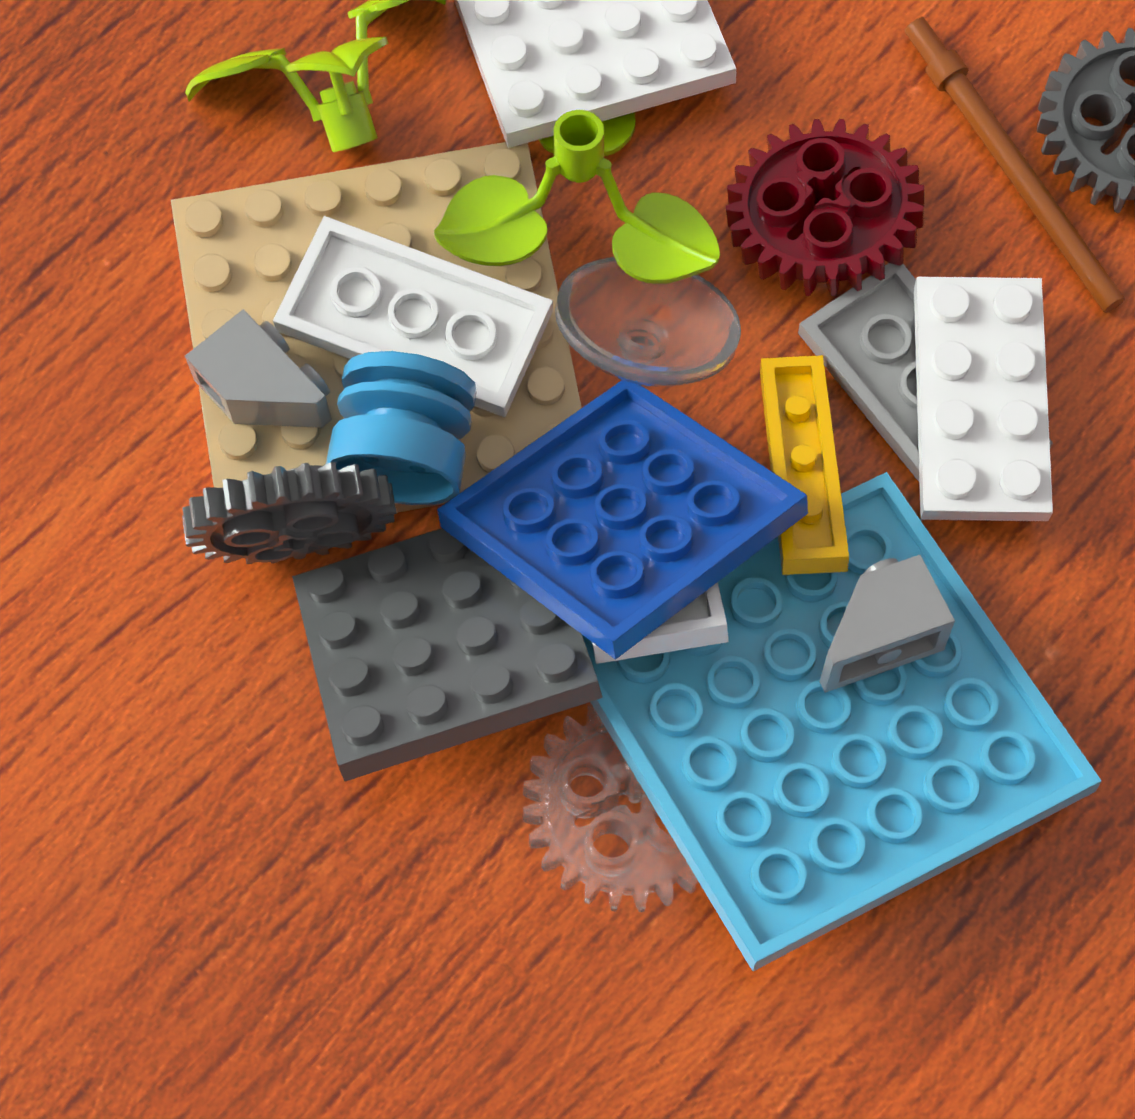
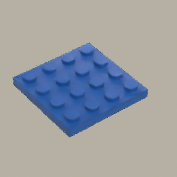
[437,376,808,660]

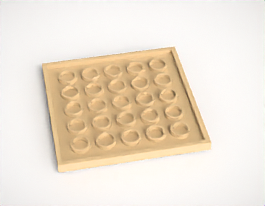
[171,142,582,513]

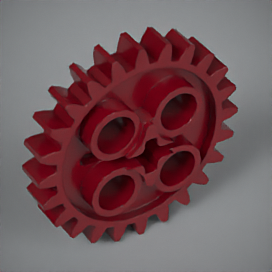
[726,119,924,296]

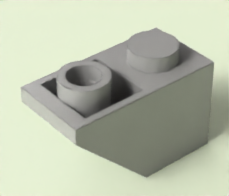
[185,309,332,428]

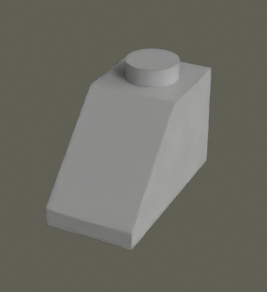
[819,555,955,693]

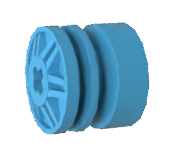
[326,351,477,505]

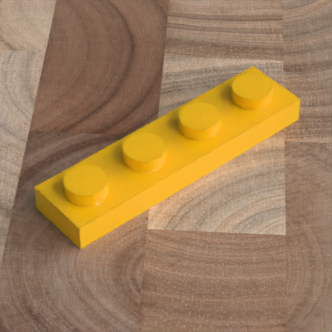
[760,355,849,575]

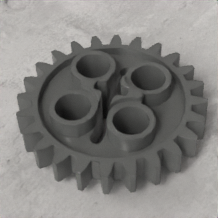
[1036,28,1135,213]
[182,462,397,564]

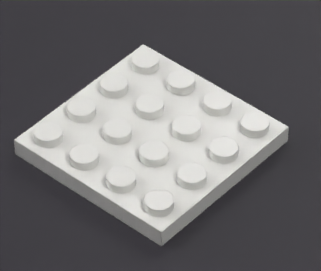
[454,0,736,148]

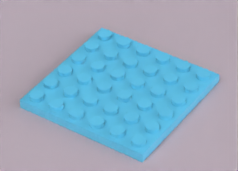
[582,472,1102,971]

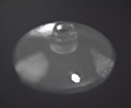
[555,257,741,387]

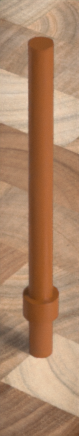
[905,17,1125,313]

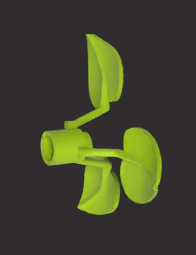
[186,0,446,152]
[434,110,720,284]

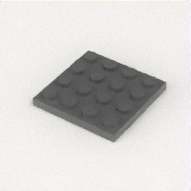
[292,528,603,781]

